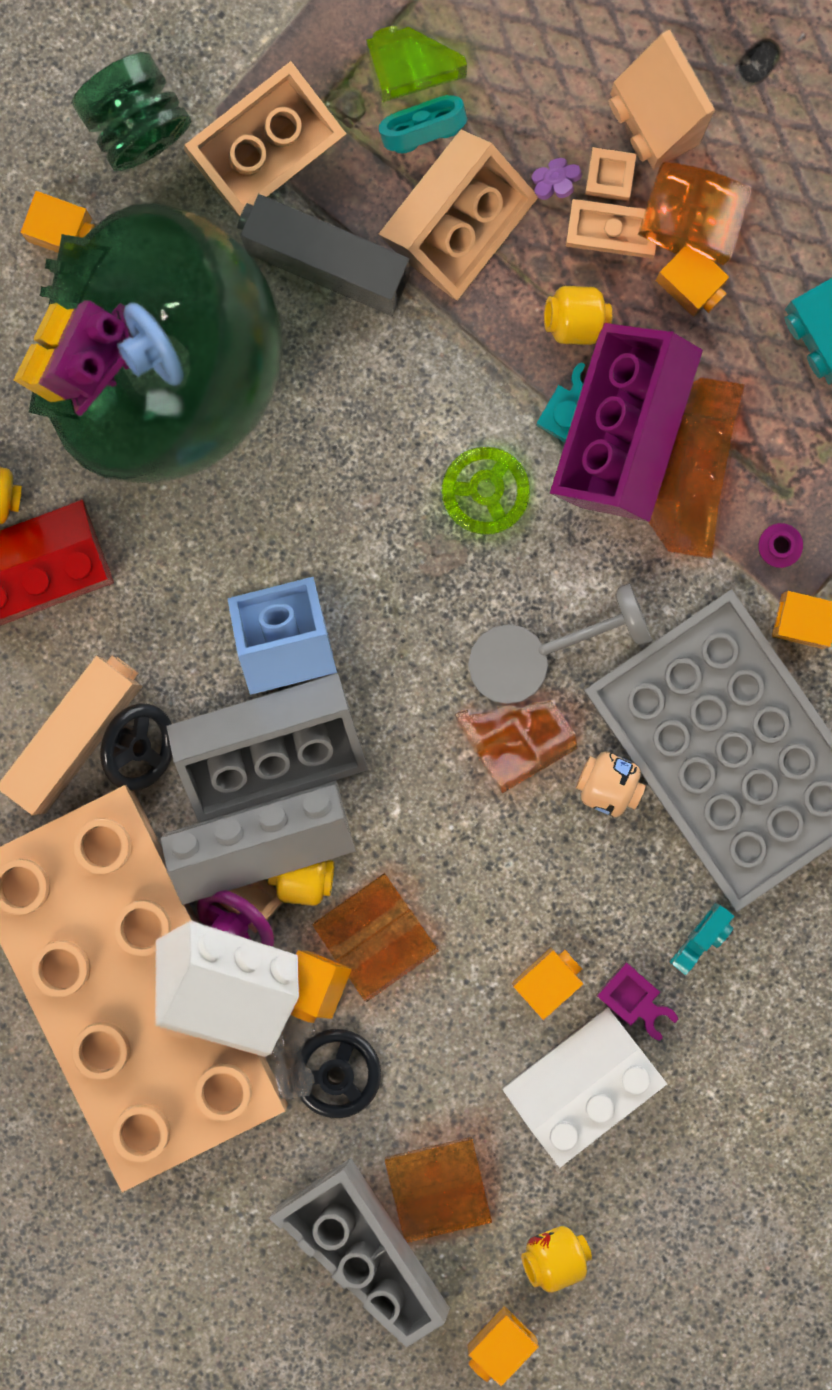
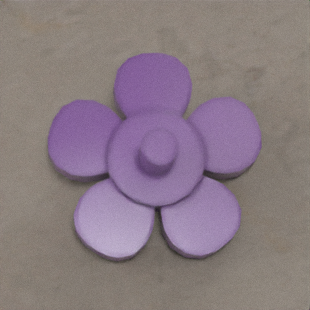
[531,158,582,200]

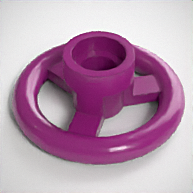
[197,890,274,947]

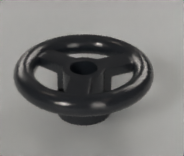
[100,703,173,791]
[292,1029,381,1119]

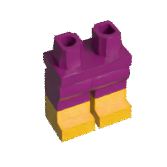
[13,300,126,402]

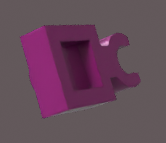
[596,961,679,1041]

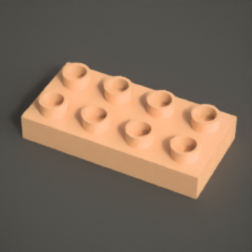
[0,785,288,1192]

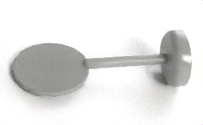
[468,583,652,704]

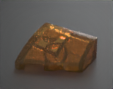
[455,700,578,794]

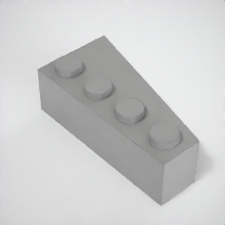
[269,1158,450,1347]

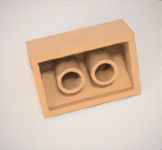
[184,61,346,217]
[379,130,538,301]

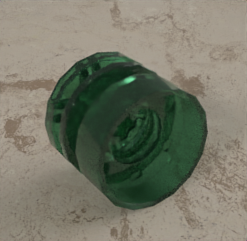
[71,52,192,171]

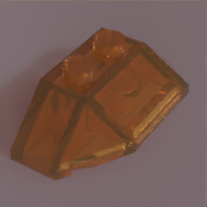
[648,377,745,559]

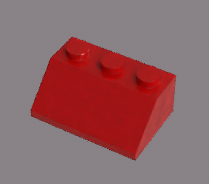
[0,500,114,626]

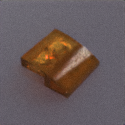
[637,162,752,266]
[312,873,439,1002]
[384,1137,492,1243]

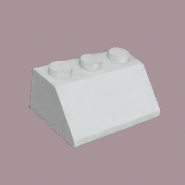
[156,921,299,1057]
[502,1007,667,1168]

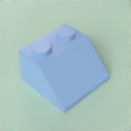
[227,577,337,695]

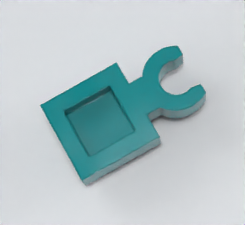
[536,362,586,442]
[669,902,734,975]

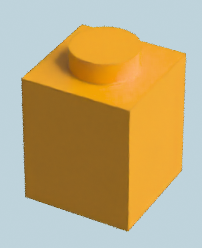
[20,191,95,260]
[656,240,729,317]
[772,591,832,649]
[512,948,583,1020]
[291,950,352,1023]
[467,1306,539,1386]

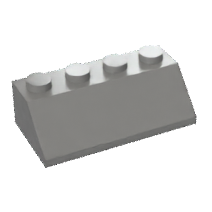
[167,673,368,823]
[161,780,356,905]

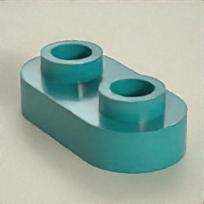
[379,95,468,154]

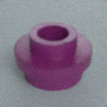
[758,523,803,568]

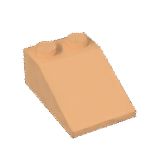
[609,29,715,170]

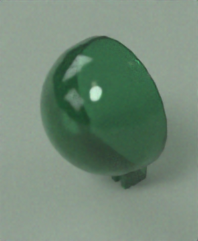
[28,203,283,483]

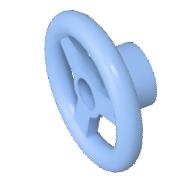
[118,303,184,386]

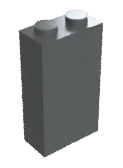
[237,194,410,316]

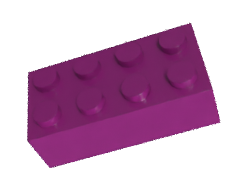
[550,323,703,522]

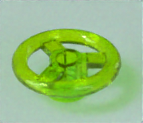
[442,446,530,535]

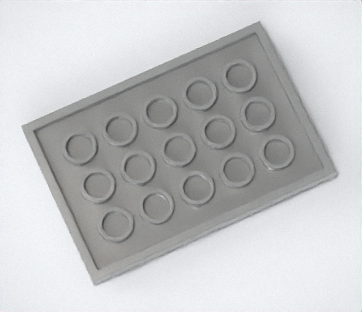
[583,589,832,912]

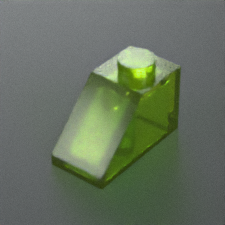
[366,26,467,103]

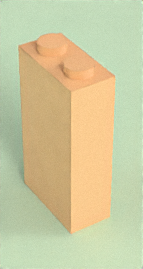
[0,655,143,815]

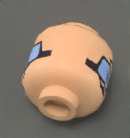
[576,751,646,817]

